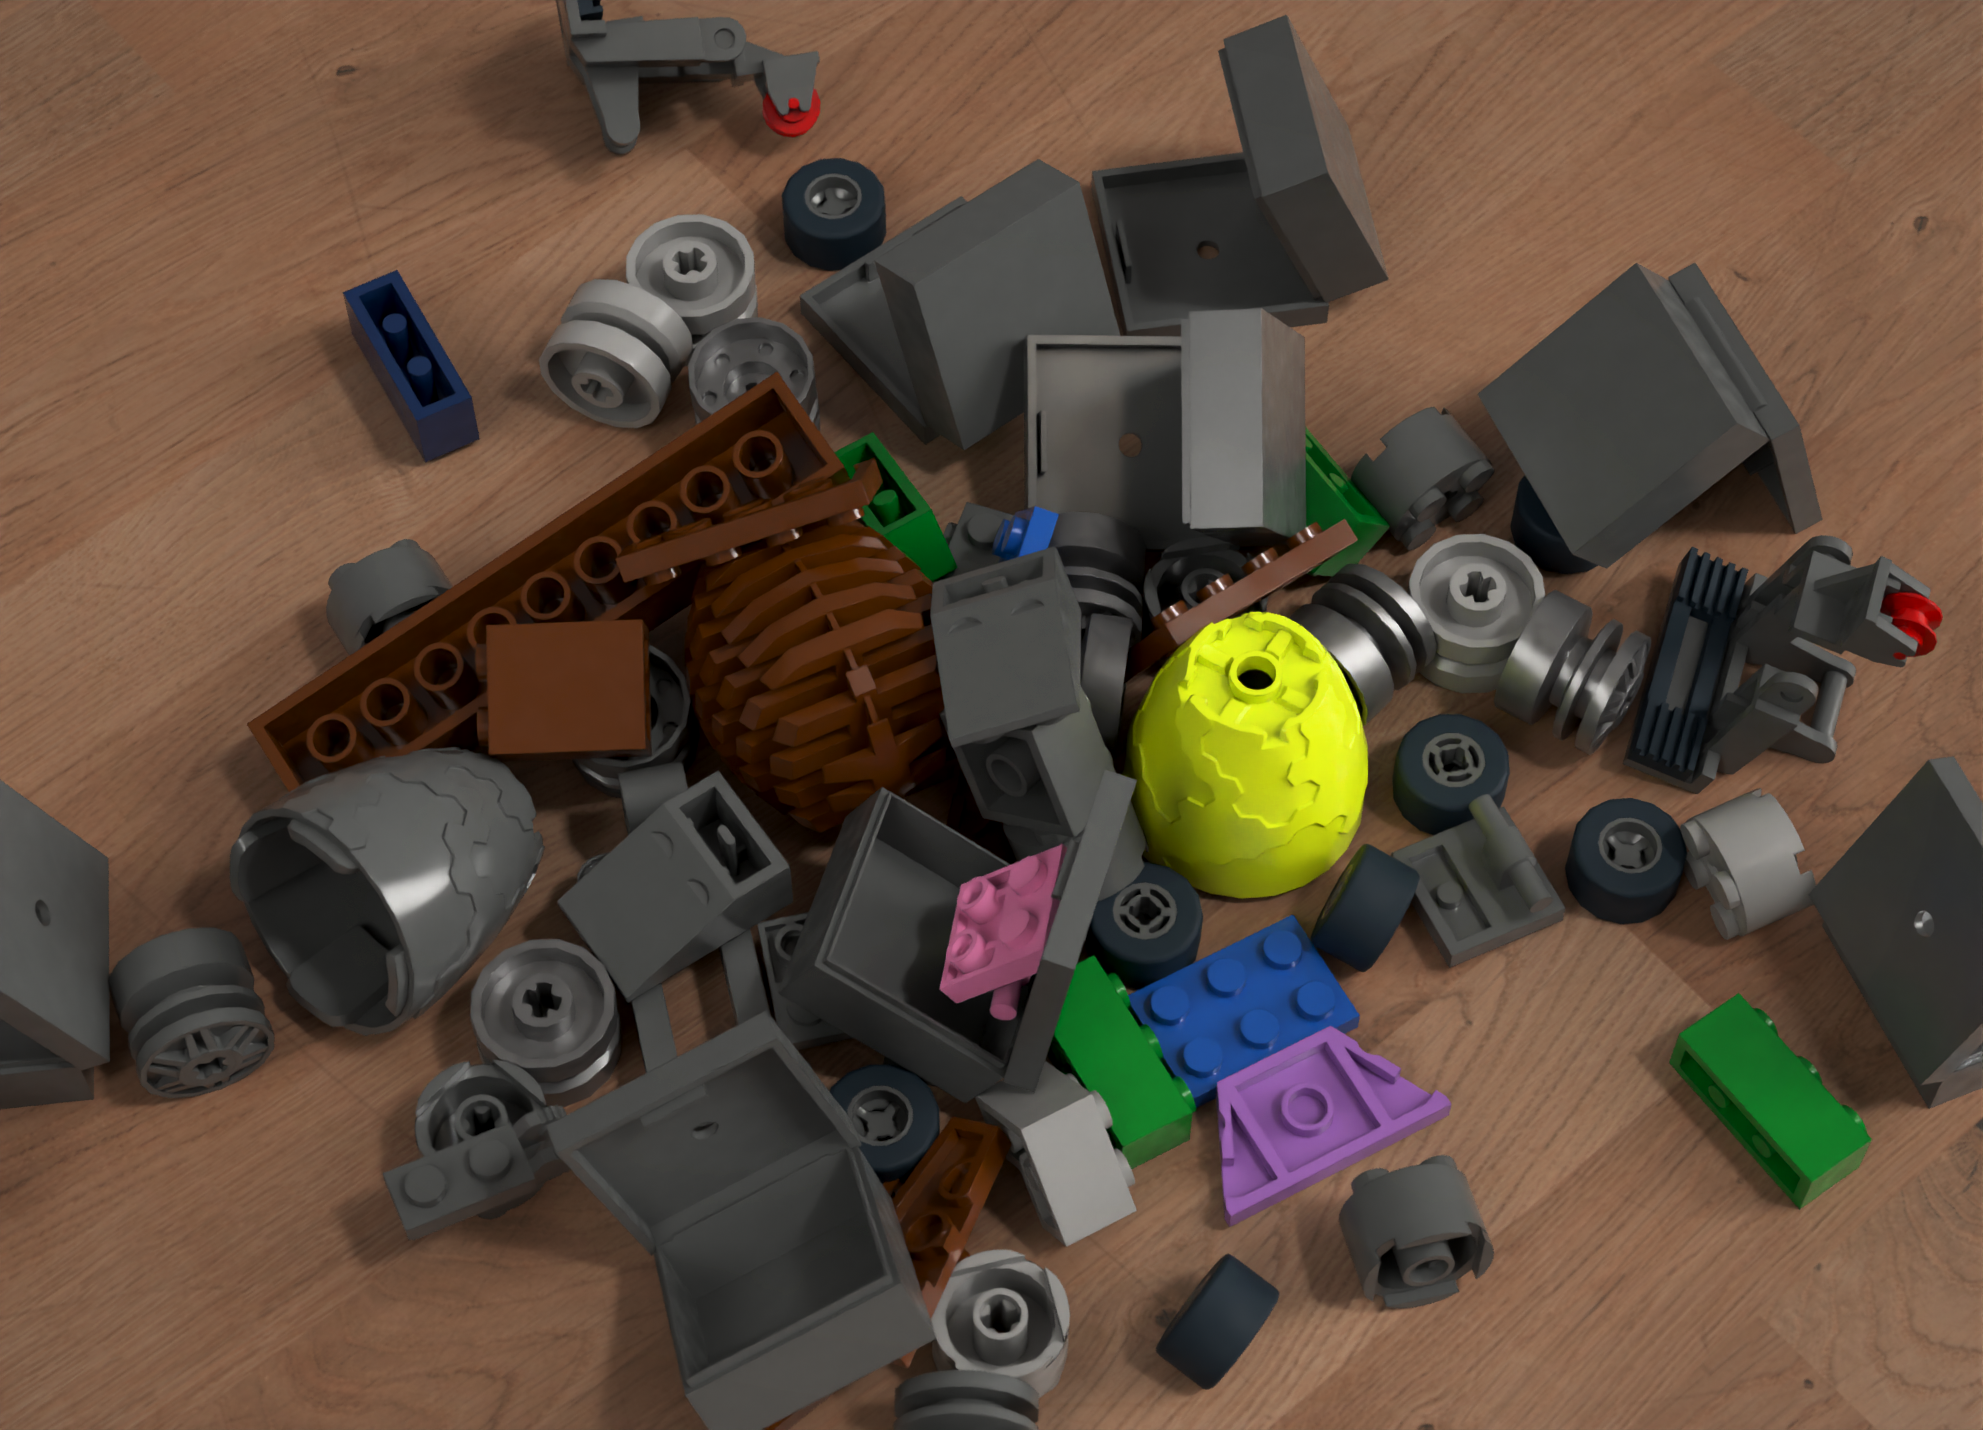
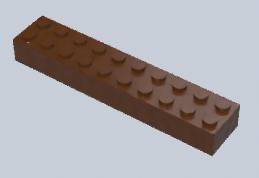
[247,372,850,792]

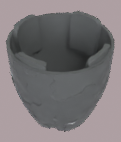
[230,747,545,1036]

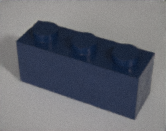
[343,270,480,462]

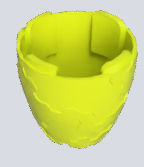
[1121,612,1368,899]

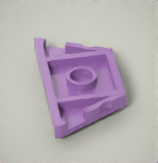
[1216,1026,1451,1227]

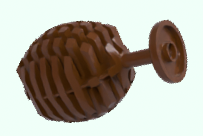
[685,519,957,832]

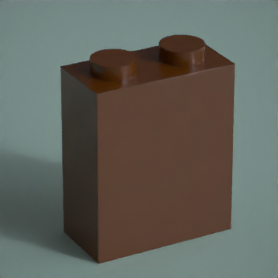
[476,619,652,762]

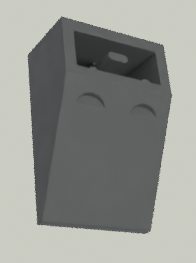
[930,546,1081,748]
[557,771,793,1003]

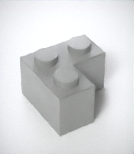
[975,1061,1137,1247]

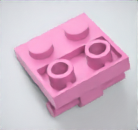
[939,844,1067,1021]

